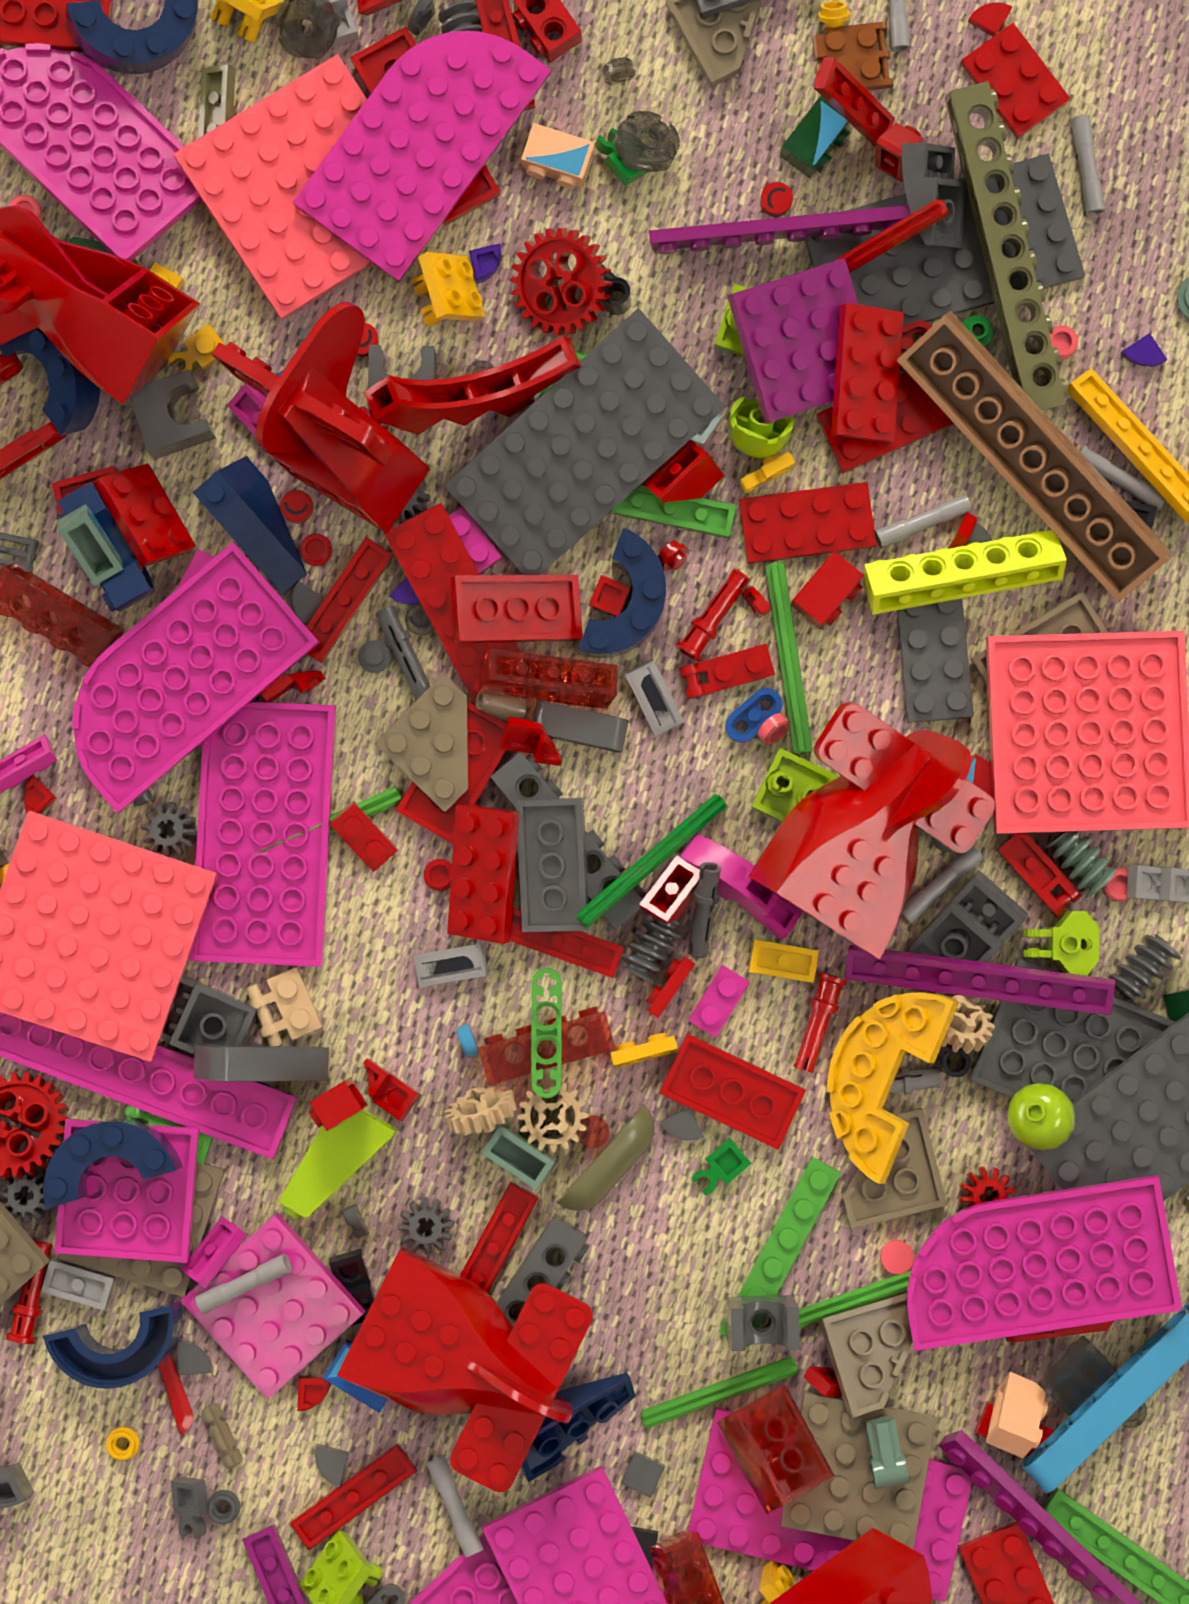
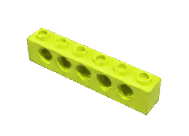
[863,530,1067,615]

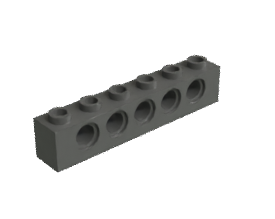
[490,752,646,929]
[496,1214,589,1326]

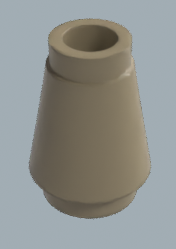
[476,690,527,723]

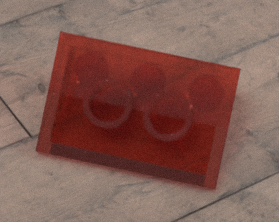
[717,1384,835,1514]

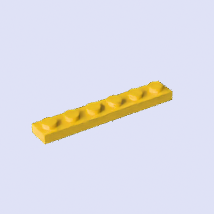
[1068,368,1189,525]

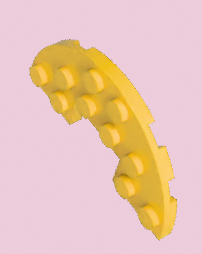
[827,992,959,1184]

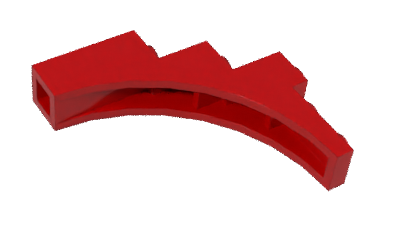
[364,335,581,435]

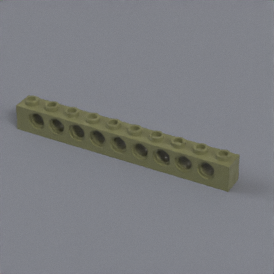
[944,81,1068,411]

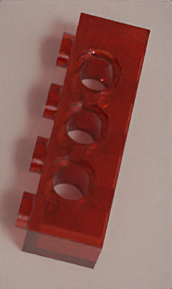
[0,562,125,667]
[479,648,618,709]
[478,1006,616,1086]
[650,1531,724,1604]

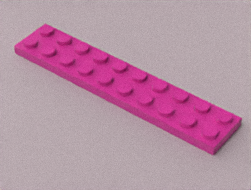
[0,1012,298,1159]

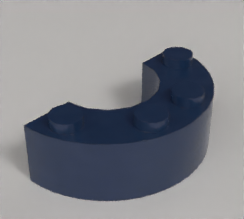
[65,0,198,74]
[0,328,100,435]
[57,482,155,612]
[578,528,666,658]
[43,1119,183,1209]
[43,1301,183,1389]

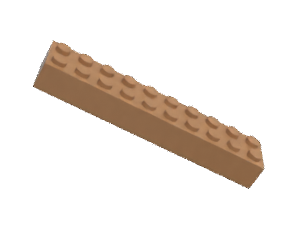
[897,310,1171,603]

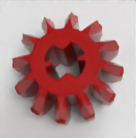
[959,1166,1016,1208]

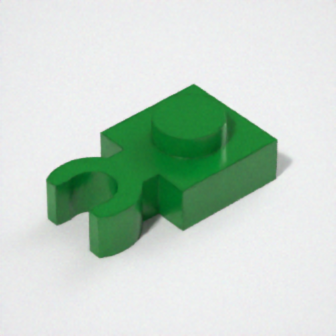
[595,128,652,186]
[691,1137,752,1195]

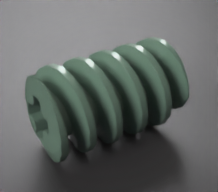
[1045,831,1116,898]

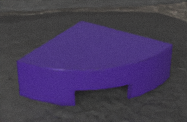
[469,243,501,284]
[1121,333,1168,367]
[390,577,420,605]

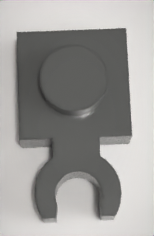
[171,1476,208,1539]

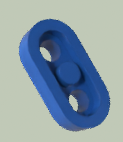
[725,688,783,743]

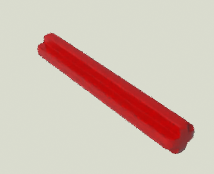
[836,200,948,273]

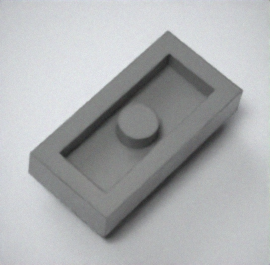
[41,1258,116,1311]

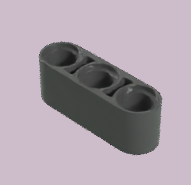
[532,701,629,753]

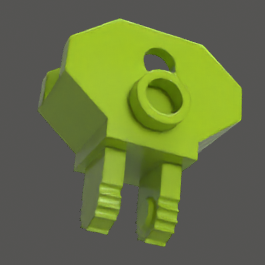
[1024,911,1100,976]

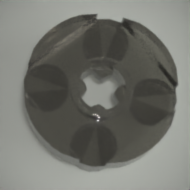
[276,0,341,59]
[614,111,680,172]

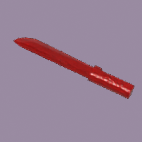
[159,1354,193,1435]

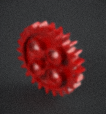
[510,228,613,335]
[0,1072,70,1180]

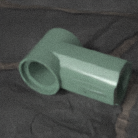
[865,1417,909,1489]

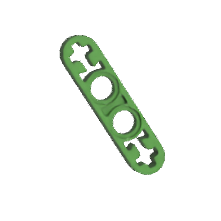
[531,968,562,1098]

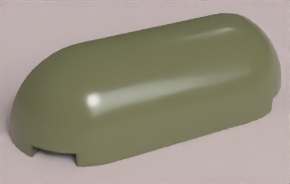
[556,1104,654,1211]

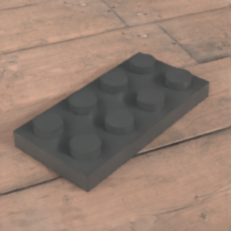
[897,598,974,723]
[516,797,590,932]

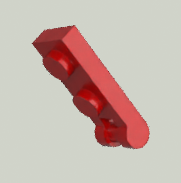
[679,644,775,700]
[996,833,1082,918]

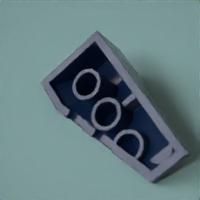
[192,456,307,595]
[520,1372,636,1482]

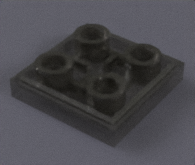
[1038,1335,1117,1416]

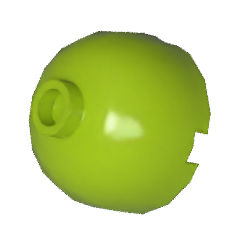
[727,396,795,458]
[1007,1083,1075,1150]

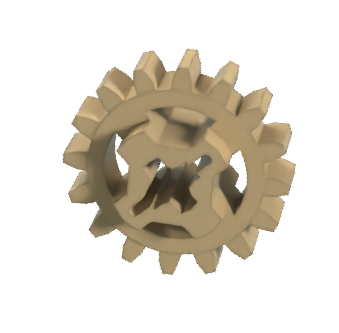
[936,992,995,1054]
[517,1080,590,1153]
[444,1086,517,1136]

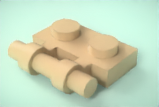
[246,967,323,1046]

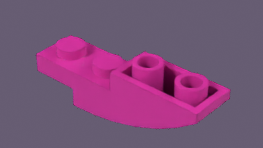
[679,834,802,940]

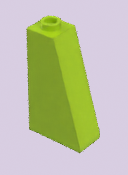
[278,1109,398,1219]

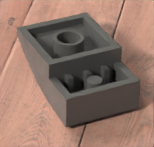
[902,143,965,248]
[908,869,1028,963]
[161,975,257,1054]

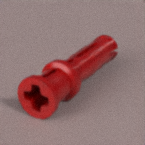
[675,569,750,662]
[793,971,848,1073]
[6,1240,53,1344]

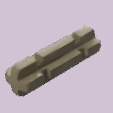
[201,1403,243,1468]

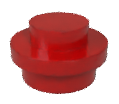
[300,533,333,566]
[658,540,688,571]
[423,859,452,891]

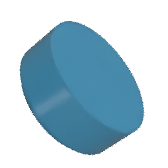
[457,1023,480,1058]

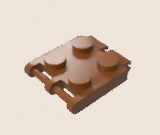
[812,22,894,90]

